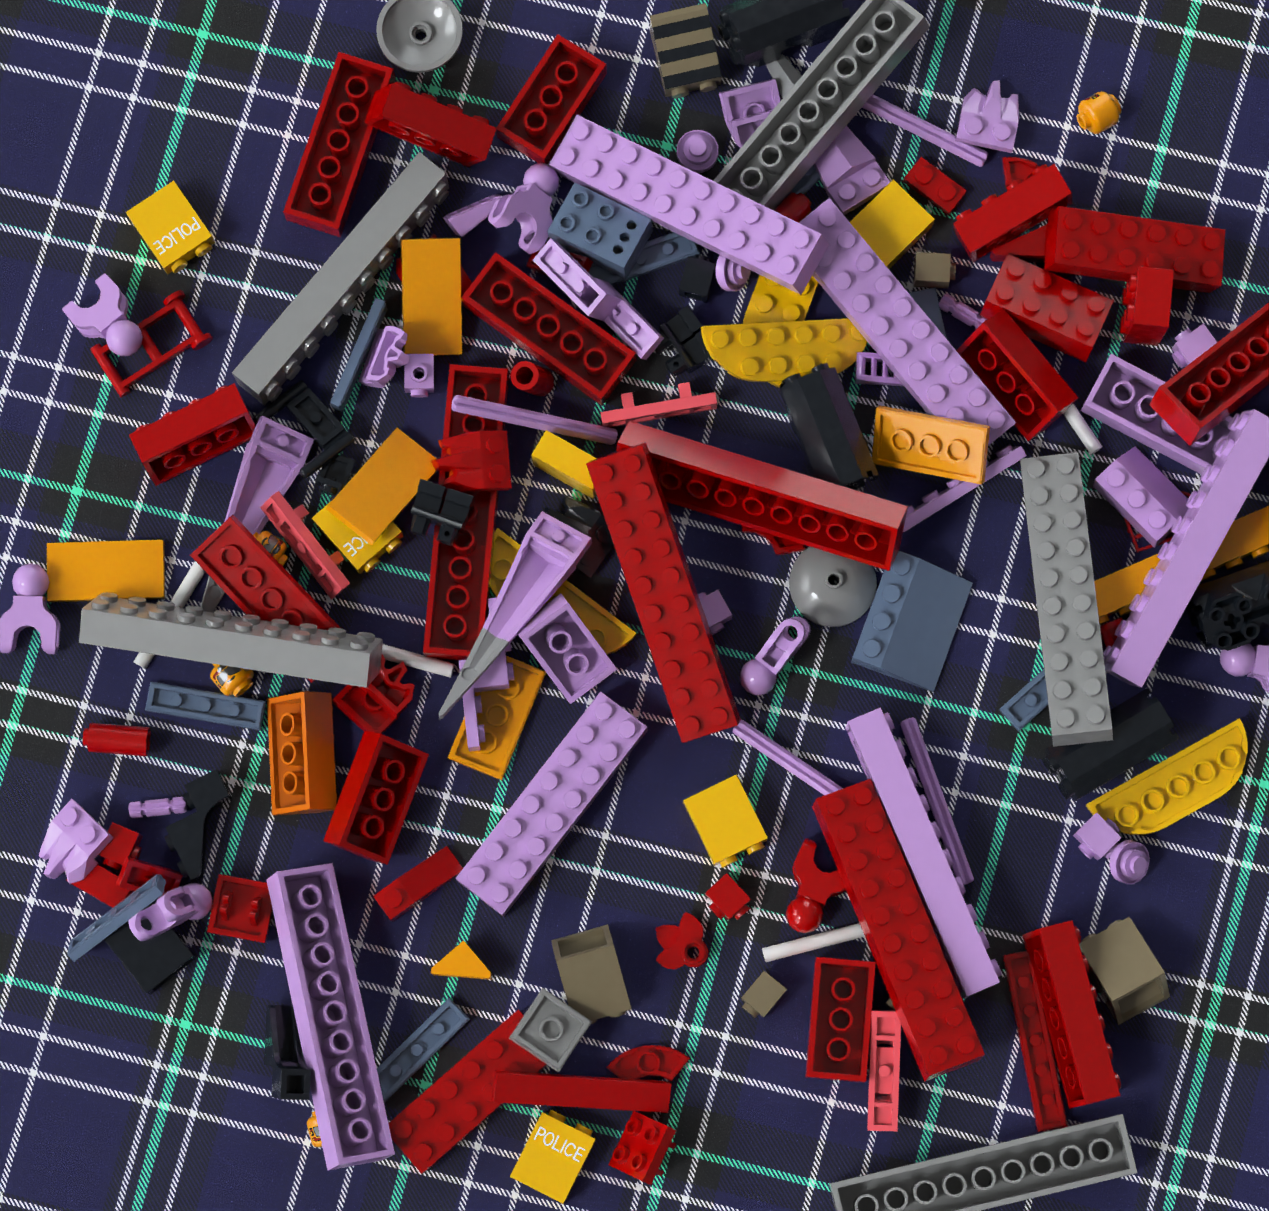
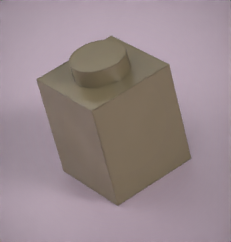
[913,252,956,289]
[741,971,787,1018]

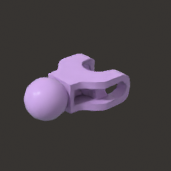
[488,163,559,254]
[62,273,143,356]
[0,563,61,654]
[740,616,811,696]
[1220,644,1269,693]
[128,883,212,941]

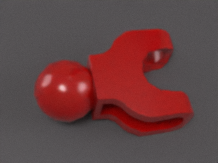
[786,838,846,933]

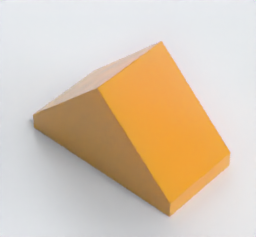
[431,940,492,980]

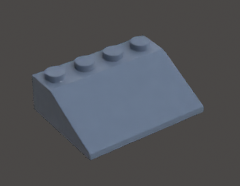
[851,551,973,692]

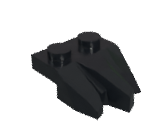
[544,495,614,578]

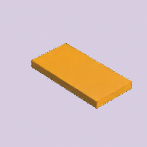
[401,238,462,355]
[872,405,990,484]
[326,428,438,545]
[47,540,165,602]
[447,656,546,781]

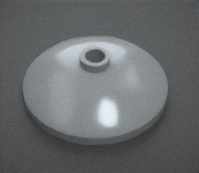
[376,0,463,73]
[789,546,877,627]

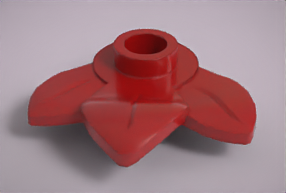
[656,912,708,969]

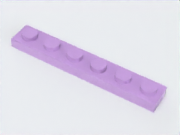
[903,444,1027,532]

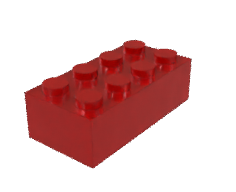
[496,34,607,164]
[364,82,497,167]
[953,164,1073,262]
[980,253,1114,362]
[956,309,1079,442]
[129,383,256,486]
[323,731,429,865]
[805,957,876,1083]

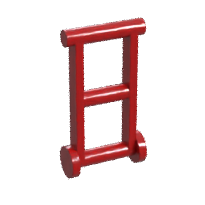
[90,290,213,398]

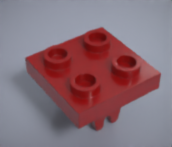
[207,874,273,943]
[608,1111,677,1185]

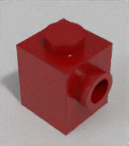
[98,822,143,870]
[705,873,751,921]

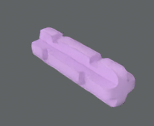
[939,294,987,330]
[128,797,187,818]

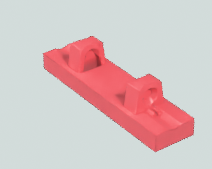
[600,382,717,428]
[260,491,350,600]
[867,1010,901,1132]

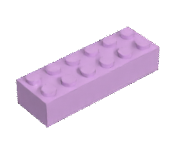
[1080,354,1233,475]

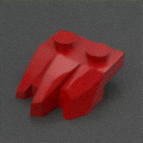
[431,431,512,493]
[332,654,415,734]

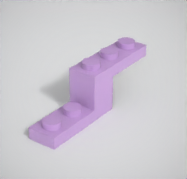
[533,238,664,360]
[459,598,514,752]

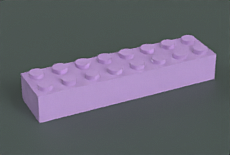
[455,691,648,917]

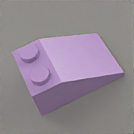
[518,593,617,704]

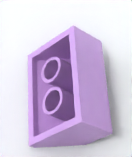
[1093,446,1189,548]

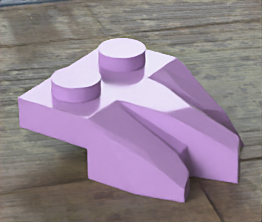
[719,79,780,148]
[955,80,1019,153]
[358,326,410,388]
[39,799,114,884]

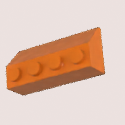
[267,691,337,815]

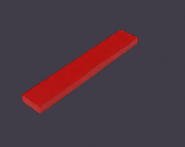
[1003,951,1068,1132]
[492,1070,672,1113]

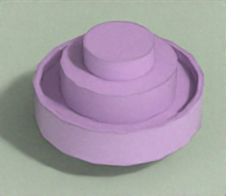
[677,130,718,173]
[715,255,751,292]
[1109,840,1150,884]

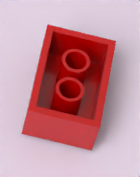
[1119,266,1174,346]

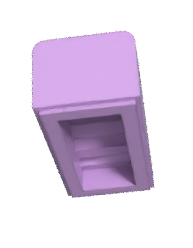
[443,194,501,237]
[855,352,904,386]

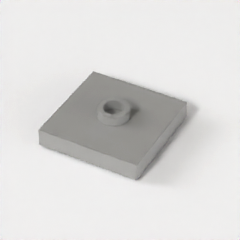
[509,988,592,1072]

